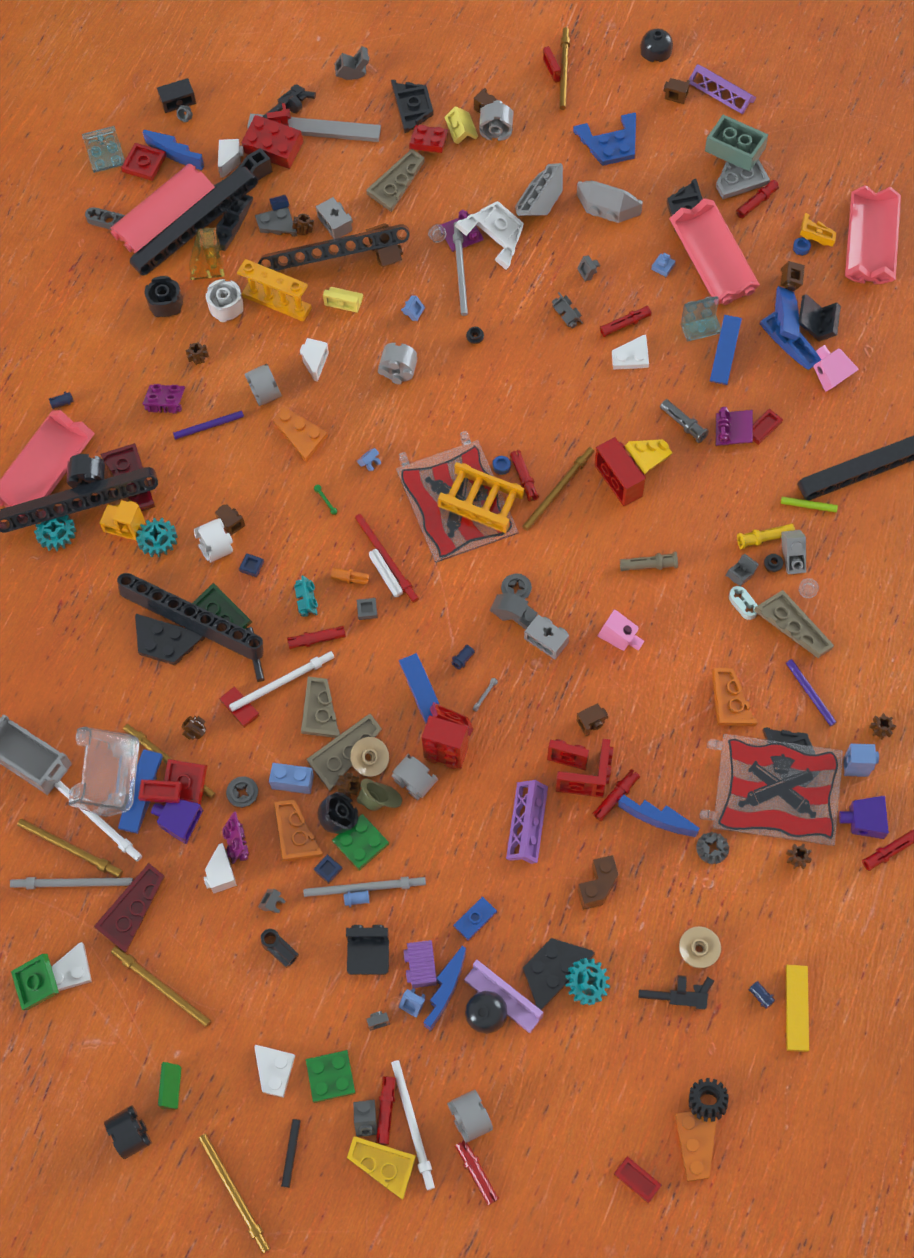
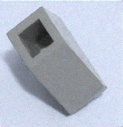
[782,530,806,574]

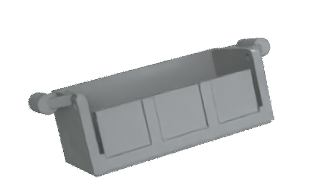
[0,715,72,795]

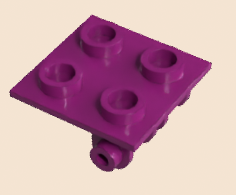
[438,210,484,252]
[143,384,185,413]
[716,407,753,446]
[222,812,249,864]

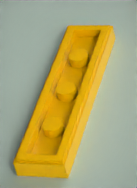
[786,965,809,1052]

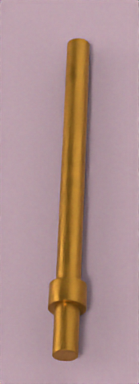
[559,27,570,110]
[522,447,594,531]
[123,724,216,800]
[17,819,123,878]
[111,946,211,1027]
[199,1134,270,1254]

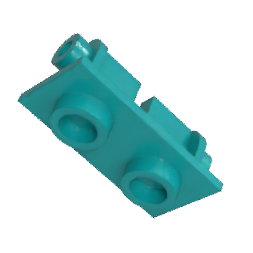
[294,575,318,617]

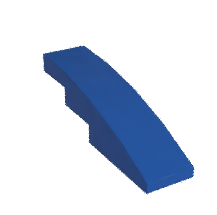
[143,130,204,170]
[775,286,800,341]
[759,312,821,370]
[710,315,742,385]
[399,653,440,724]
[118,749,163,834]
[618,794,700,837]
[423,946,466,1031]

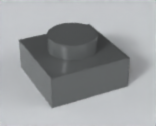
[357,598,378,620]
[367,1011,390,1031]

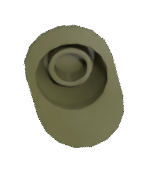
[356,779,402,811]

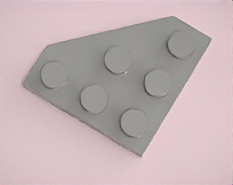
[716,159,770,199]

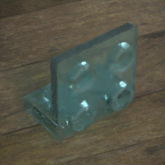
[82,126,125,173]
[680,296,721,342]

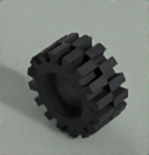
[689,1078,729,1122]

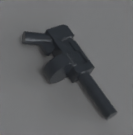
[263,84,316,119]
[638,975,714,1009]

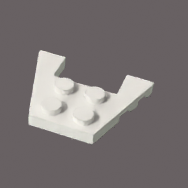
[455,201,524,270]

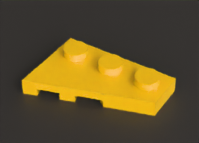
[625,439,672,474]
[347,1136,416,1200]

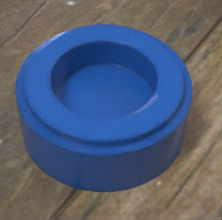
[793,237,811,255]
[493,456,511,475]

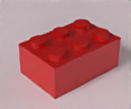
[241,115,304,169]
[594,437,646,506]
[422,715,469,769]

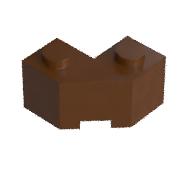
[366,223,403,267]
[578,855,618,910]

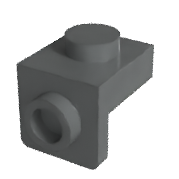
[726,554,759,586]
[353,1100,377,1137]

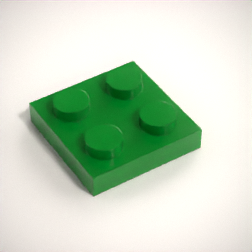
[332,814,389,871]
[11,954,59,1010]
[306,1050,356,1103]

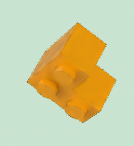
[99,500,146,541]

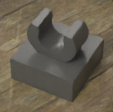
[577,255,600,281]
[258,889,286,913]

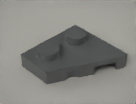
[255,207,297,237]

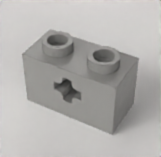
[316,197,353,239]
[524,614,569,660]

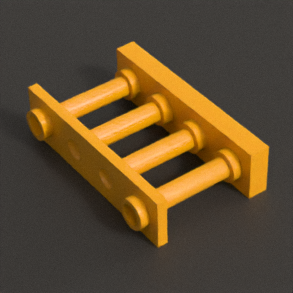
[237,259,312,322]
[438,462,524,533]

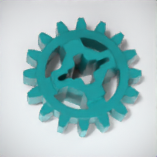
[34,515,76,551]
[136,518,178,557]
[565,958,610,1005]

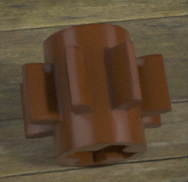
[292,214,314,235]
[186,342,209,365]
[869,713,896,740]
[182,716,206,740]
[335,772,361,797]
[786,844,812,869]

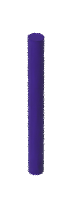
[173,410,244,440]
[786,659,837,727]

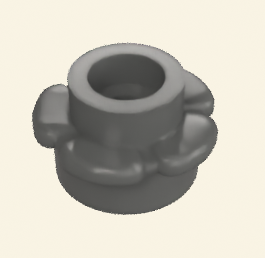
[177,105,193,122]

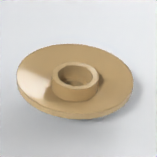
[350,737,389,777]
[679,926,721,968]

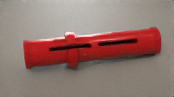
[736,180,779,219]
[600,305,652,337]
[510,450,539,502]
[287,626,346,649]
[592,769,640,822]
[862,830,914,871]
[375,1076,396,1145]
[454,1140,499,1206]

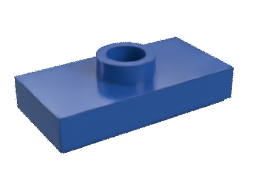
[453,896,497,941]

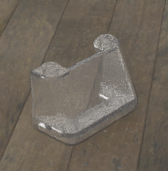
[68,727,139,817]

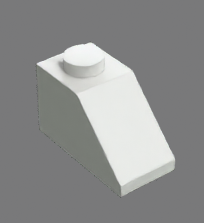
[218,139,244,178]
[300,338,329,382]
[203,843,237,893]

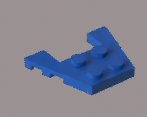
[573,112,636,166]

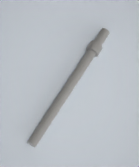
[453,222,468,316]
[303,876,426,897]
[10,877,133,889]

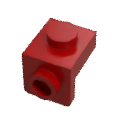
[266,103,291,126]

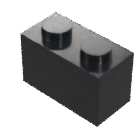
[157,78,196,113]

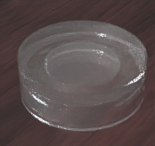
[428,224,446,243]
[799,578,819,598]

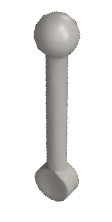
[472,678,498,712]

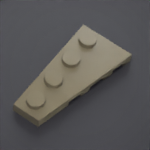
[366,149,425,212]
[754,590,834,658]
[307,714,382,791]

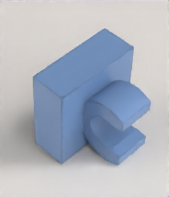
[651,253,676,277]
[401,296,425,321]
[356,448,381,471]
[399,988,425,1018]

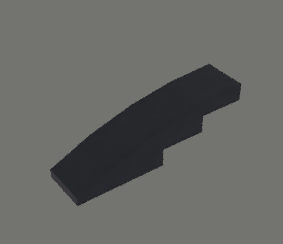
[209,195,253,251]

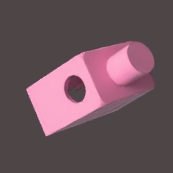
[814,345,859,392]
[597,609,644,651]

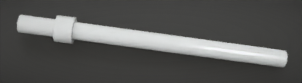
[229,651,335,712]
[54,781,142,862]
[391,1060,435,1191]

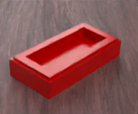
[543,46,561,83]
[753,409,783,445]
[219,686,260,728]
[138,779,182,803]
[614,1156,662,1203]

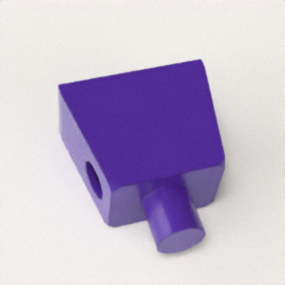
[839,796,889,839]
[151,800,203,844]

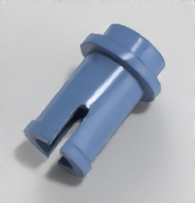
[344,890,370,908]

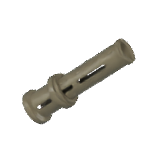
[620,552,678,571]

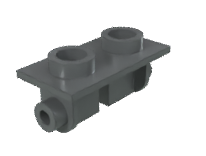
[552,292,583,328]

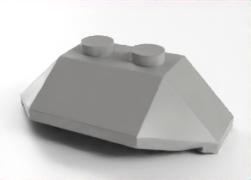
[515,163,563,216]
[577,181,643,223]

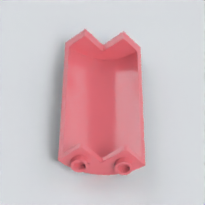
[110,164,215,253]
[845,185,901,284]
[669,199,760,305]
[0,410,95,517]

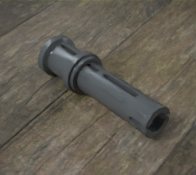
[660,399,709,443]

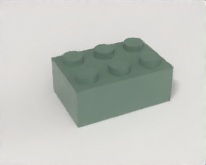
[705,115,768,172]

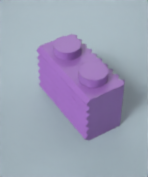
[404,940,437,988]

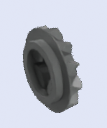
[501,574,532,599]
[226,777,259,808]
[696,831,729,864]

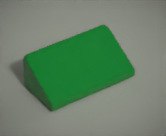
[158,1062,182,1109]

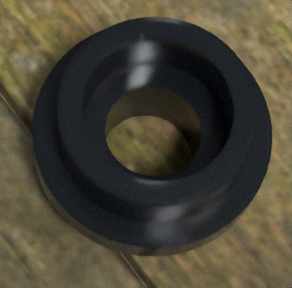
[466,326,484,344]
[764,554,783,572]

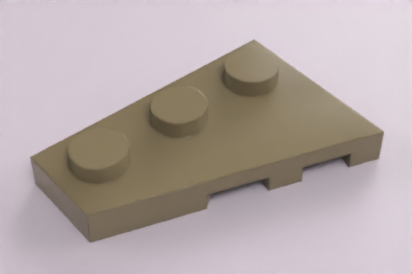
[301,676,340,738]

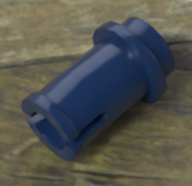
[49,391,74,409]
[451,645,475,670]
[748,981,775,1009]

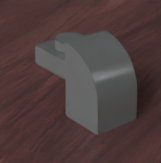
[334,46,369,80]
[490,593,537,629]

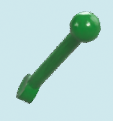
[314,485,337,515]

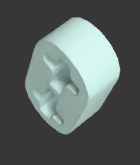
[729,586,758,620]

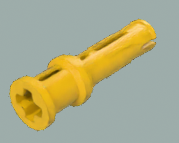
[737,523,795,550]

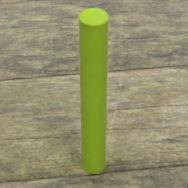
[781,496,838,513]

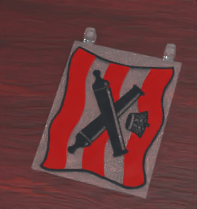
[396,431,519,563]
[699,734,843,846]

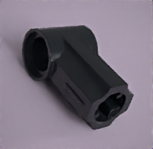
[261,929,299,968]

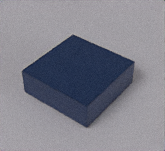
[269,195,289,210]
[239,553,264,577]
[314,854,342,884]

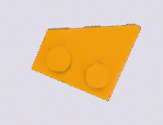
[800,213,836,247]

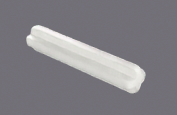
[369,549,403,597]

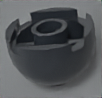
[640,28,673,62]
[317,792,358,834]
[465,991,507,1034]

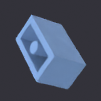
[843,744,879,777]
[269,763,314,794]

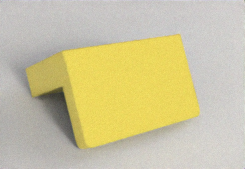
[445,106,478,144]
[323,287,363,313]

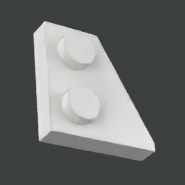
[612,335,649,369]
[52,942,92,991]
[255,1045,295,1098]

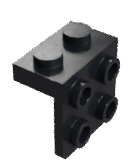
[799,294,841,342]
[346,925,389,975]

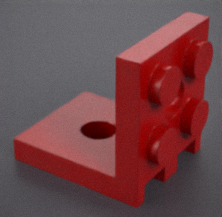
[556,739,614,798]

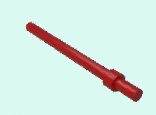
[355,514,419,603]

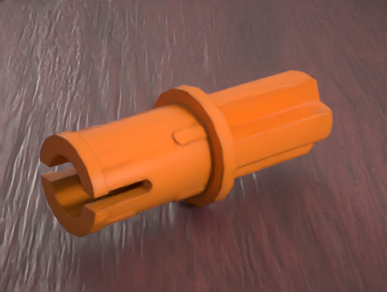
[331,567,369,585]

